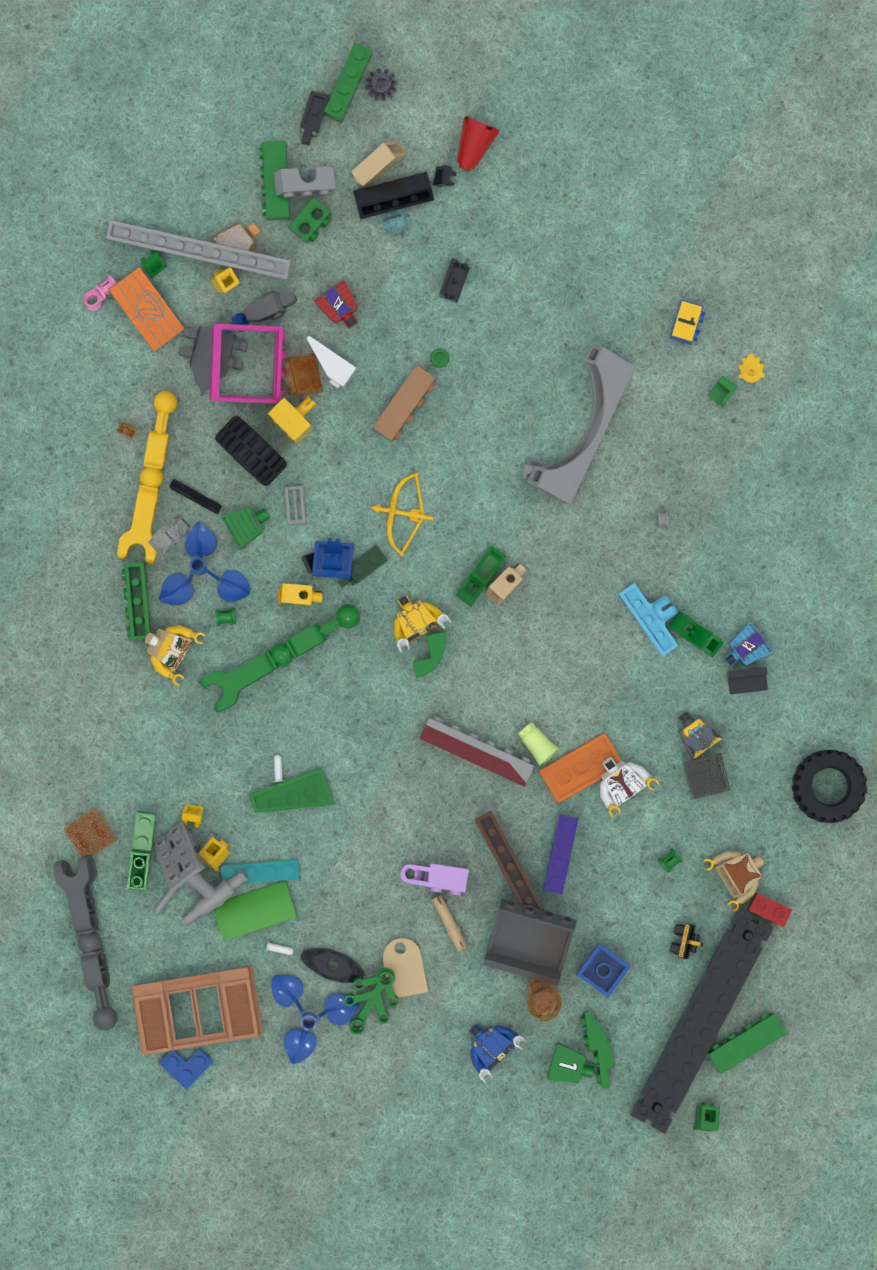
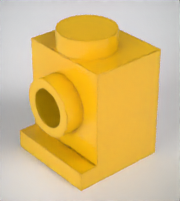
[210,267,240,293]
[198,837,230,872]

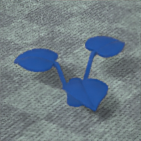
[159,522,250,605]
[271,975,360,1064]

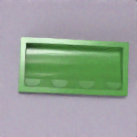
[214,880,297,941]

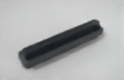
[169,479,222,514]

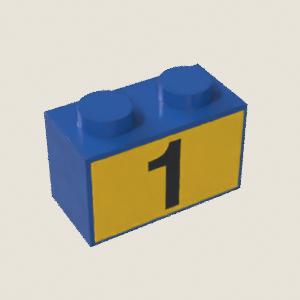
[669,300,705,345]

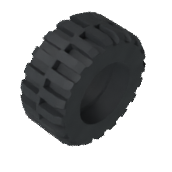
[215,416,287,486]
[792,749,868,823]

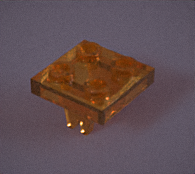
[284,355,323,396]
[64,808,117,857]

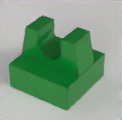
[140,251,167,278]

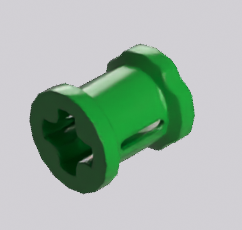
[215,608,236,626]
[658,848,683,873]

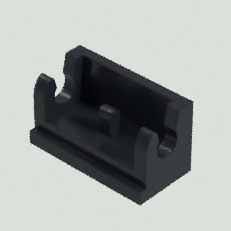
[439,258,470,303]

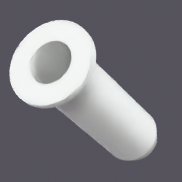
[273,755,285,783]
[266,940,294,955]

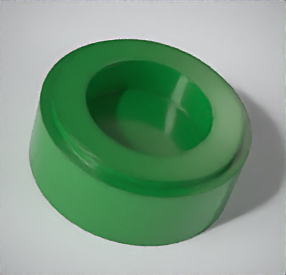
[430,348,449,368]

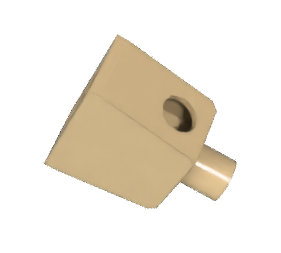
[485,563,526,607]

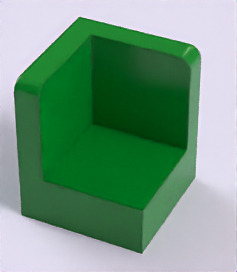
[708,376,738,407]

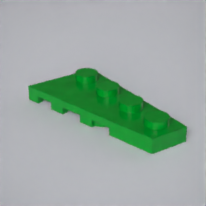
[249,769,334,813]

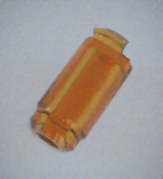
[526,980,562,1021]

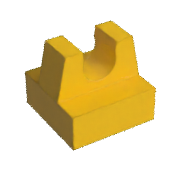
[182,804,204,828]

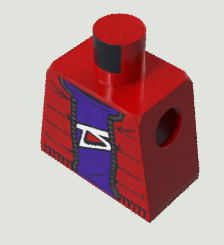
[314,280,358,329]

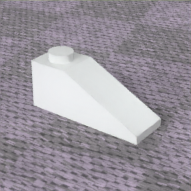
[307,336,357,389]

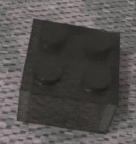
[682,753,731,800]

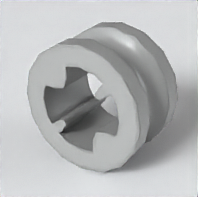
[658,510,669,528]

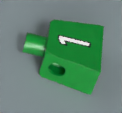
[547,1043,595,1083]

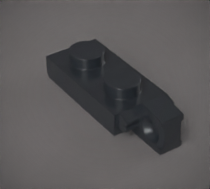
[300,91,330,146]

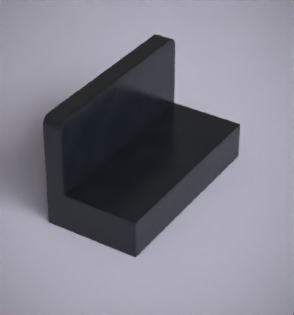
[727,667,768,694]

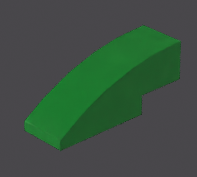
[456,546,507,607]

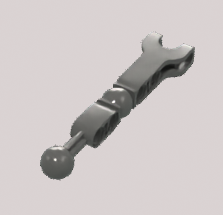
[53,855,117,1030]

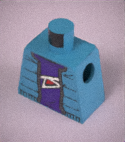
[724,622,773,666]

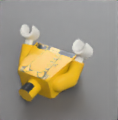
[393,595,451,652]

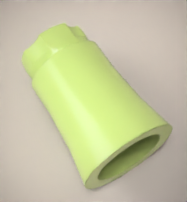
[518,723,560,766]

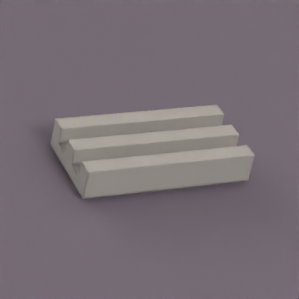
[284,485,307,525]

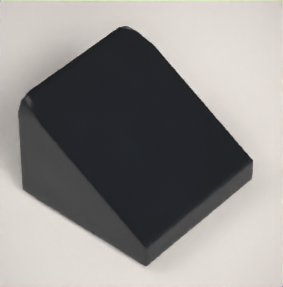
[302,552,314,574]

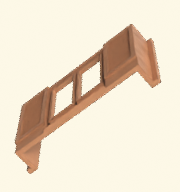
[131,966,264,1055]

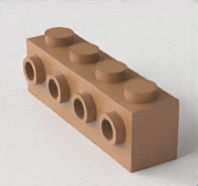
[373,365,436,442]

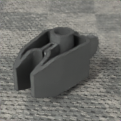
[244,291,298,322]

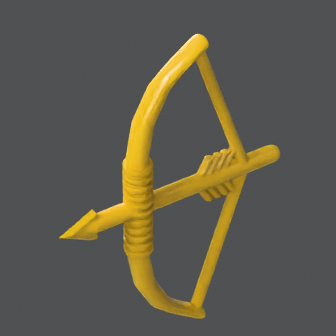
[370,472,434,557]

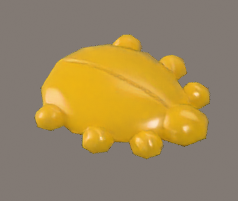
[738,353,765,383]

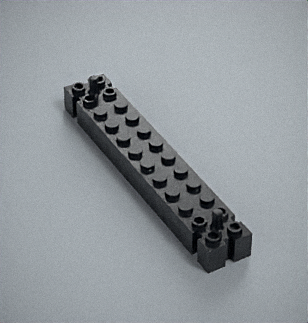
[630,909,774,1134]

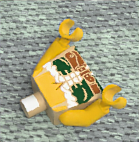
[145,625,205,686]

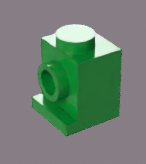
[693,1102,720,1131]

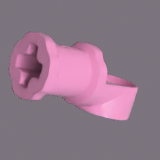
[83,275,116,311]

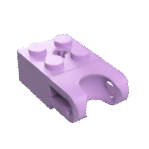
[400,863,469,896]

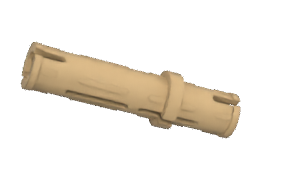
[431,895,468,952]

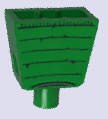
[221,507,270,550]

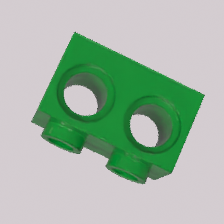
[289,198,331,244]

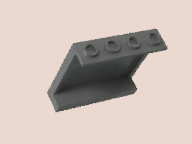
[483,899,577,986]

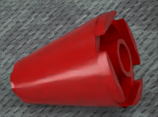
[457,116,500,171]

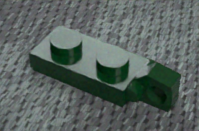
[337,545,388,588]

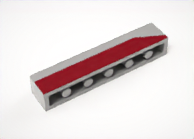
[420,716,534,787]

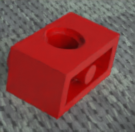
[747,893,792,927]

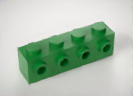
[122,562,152,642]

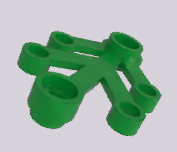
[344,967,399,1034]

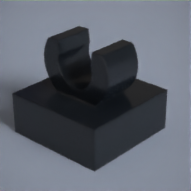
[433,165,457,187]

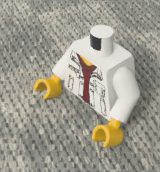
[600,757,660,819]

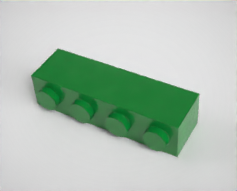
[324,43,373,123]
[259,141,290,221]
[708,1012,787,1074]

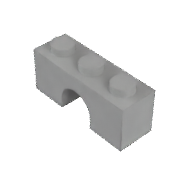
[273,166,336,198]

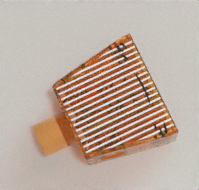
[212,223,260,251]

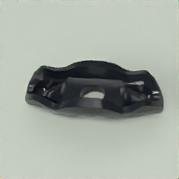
[301,948,364,983]

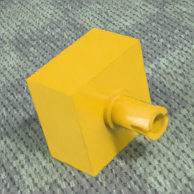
[268,396,316,445]

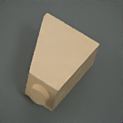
[351,140,408,186]

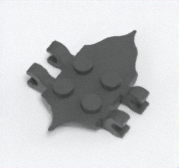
[178,315,248,396]

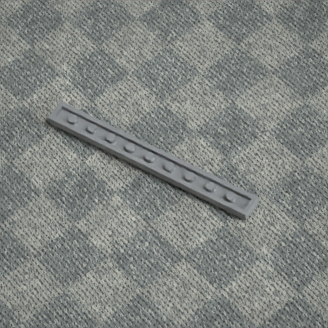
[106,220,293,279]

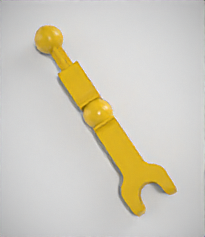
[117,391,177,565]

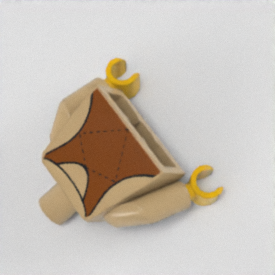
[703,851,764,912]

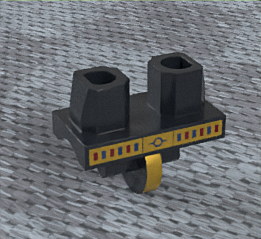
[670,923,703,959]

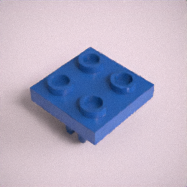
[312,538,353,579]

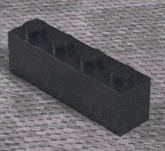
[353,172,434,220]

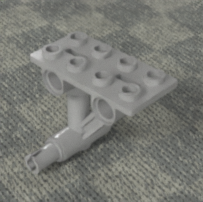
[153,821,249,926]

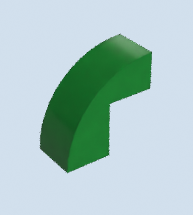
[669,611,724,658]
[413,632,446,678]

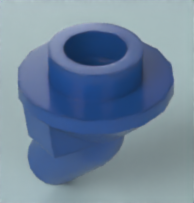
[224,313,249,333]

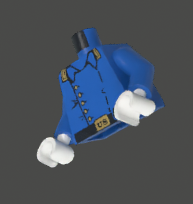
[469,1023,527,1083]

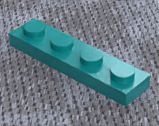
[221,860,299,883]

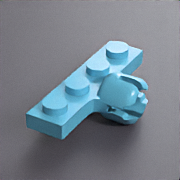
[619,583,679,656]

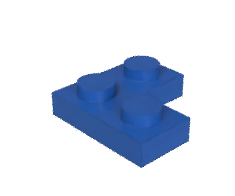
[159,1049,214,1090]

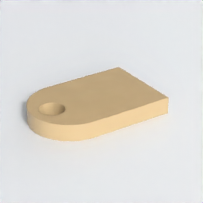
[383,938,428,998]

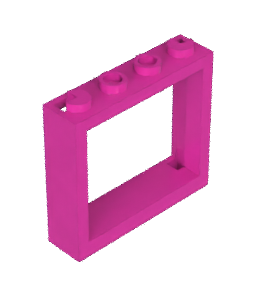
[209,323,286,404]

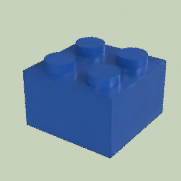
[576,943,631,997]

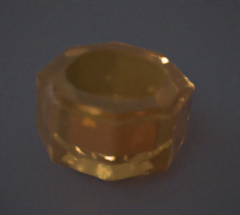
[117,422,137,438]

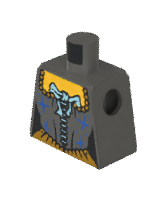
[678,711,723,760]

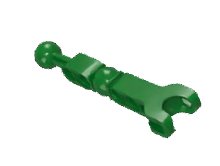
[199,604,360,713]

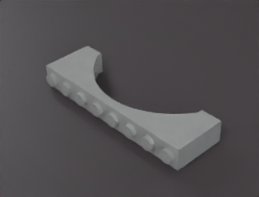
[527,345,635,504]

